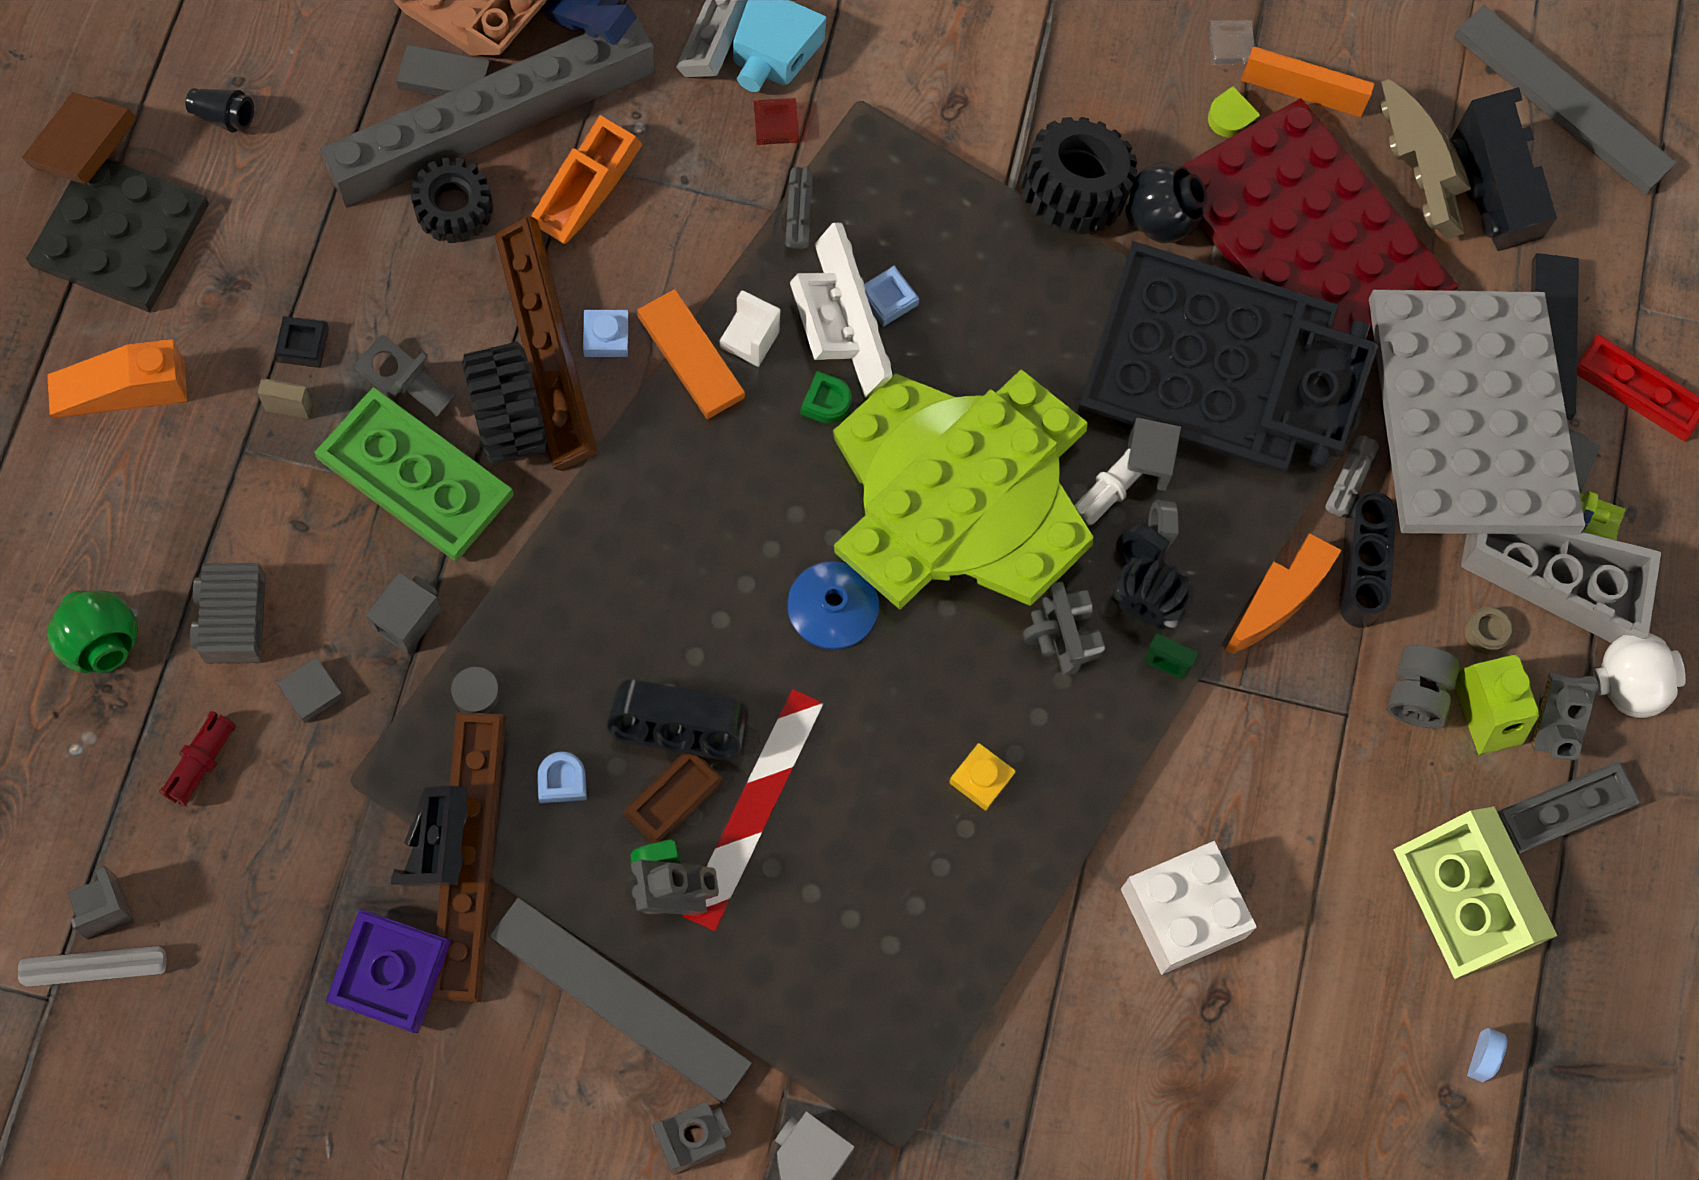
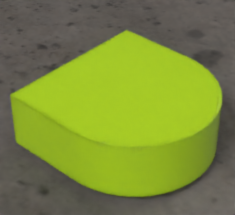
[1208,86,1261,138]

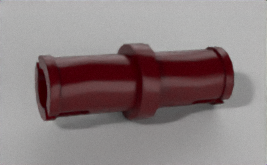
[159,711,236,807]

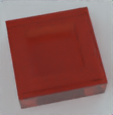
[753,98,799,145]

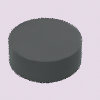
[451,667,500,714]

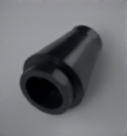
[185,88,254,133]

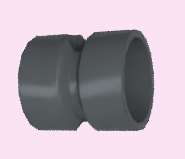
[1386,645,1461,728]

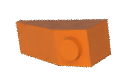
[47,339,188,418]

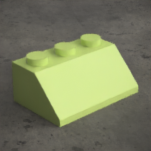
[1393,806,1557,979]

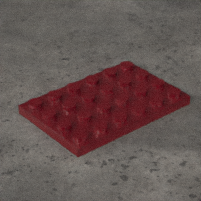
[1182,98,1459,342]

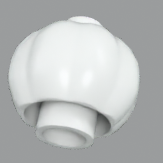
[1593,633,1685,718]

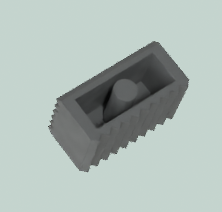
[190,563,266,664]

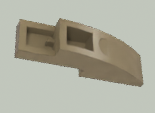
[1380,79,1471,239]

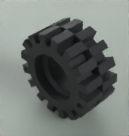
[411,157,493,243]

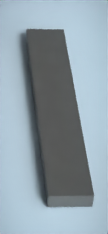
[1454,5,1676,195]
[489,898,752,1105]

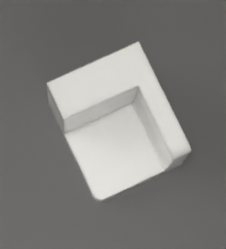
[720,291,780,367]

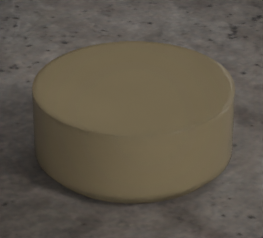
[1464,606,1514,654]

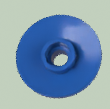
[788,561,879,650]

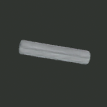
[18,946,167,987]

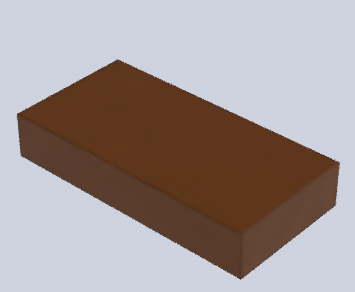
[623,753,723,843]

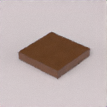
[22,92,137,185]

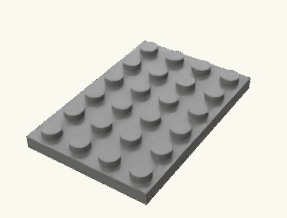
[1369,290,1585,534]

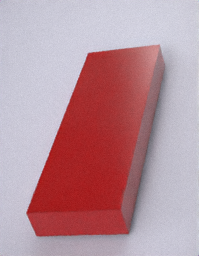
[1577,334,1699,442]

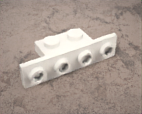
[790,223,892,397]

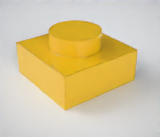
[949,743,1016,811]

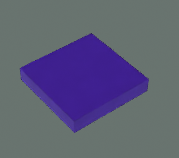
[326,909,452,1033]

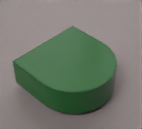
[800,371,852,424]
[630,839,682,864]

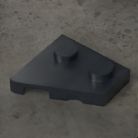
[391,785,468,886]

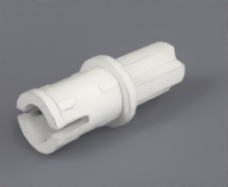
[1074,448,1143,525]

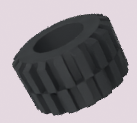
[1021,117,1138,234]
[462,341,547,464]

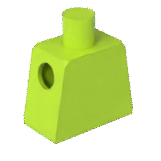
[1455,654,1539,756]

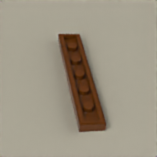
[494,215,598,471]
[431,712,506,1003]

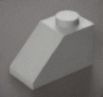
[775,1111,854,1180]

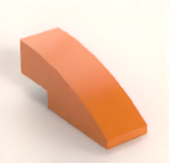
[531,115,643,245]
[1225,533,1342,654]

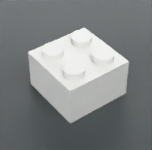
[1121,841,1257,975]

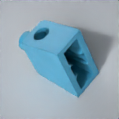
[733,0,826,92]

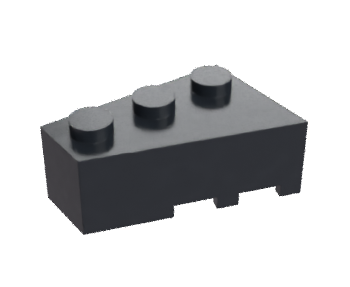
[1450,87,1557,251]

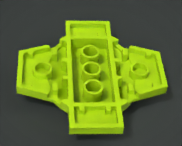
[833,369,1094,609]

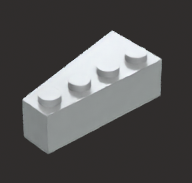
[1461,532,1661,643]

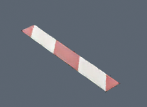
[682,689,824,931]

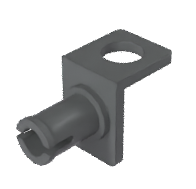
[355,335,455,417]

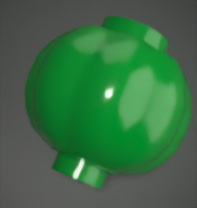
[47,590,138,673]

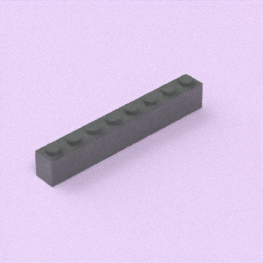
[320,13,655,208]

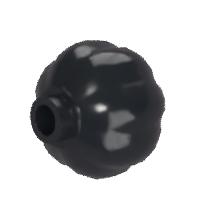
[1125,162,1207,244]

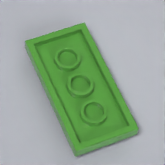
[314,387,514,562]

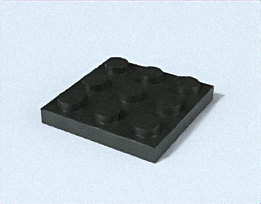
[26,159,209,313]

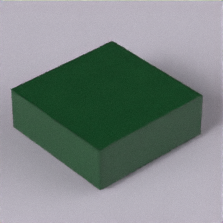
[1143,633,1198,680]

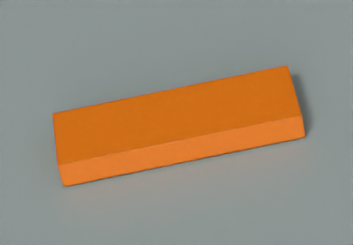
[1241,47,1374,117]
[637,289,745,420]

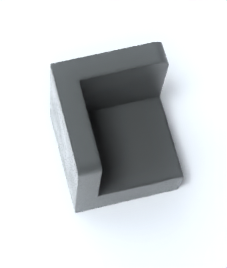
[1127,418,1181,491]
[67,866,134,940]

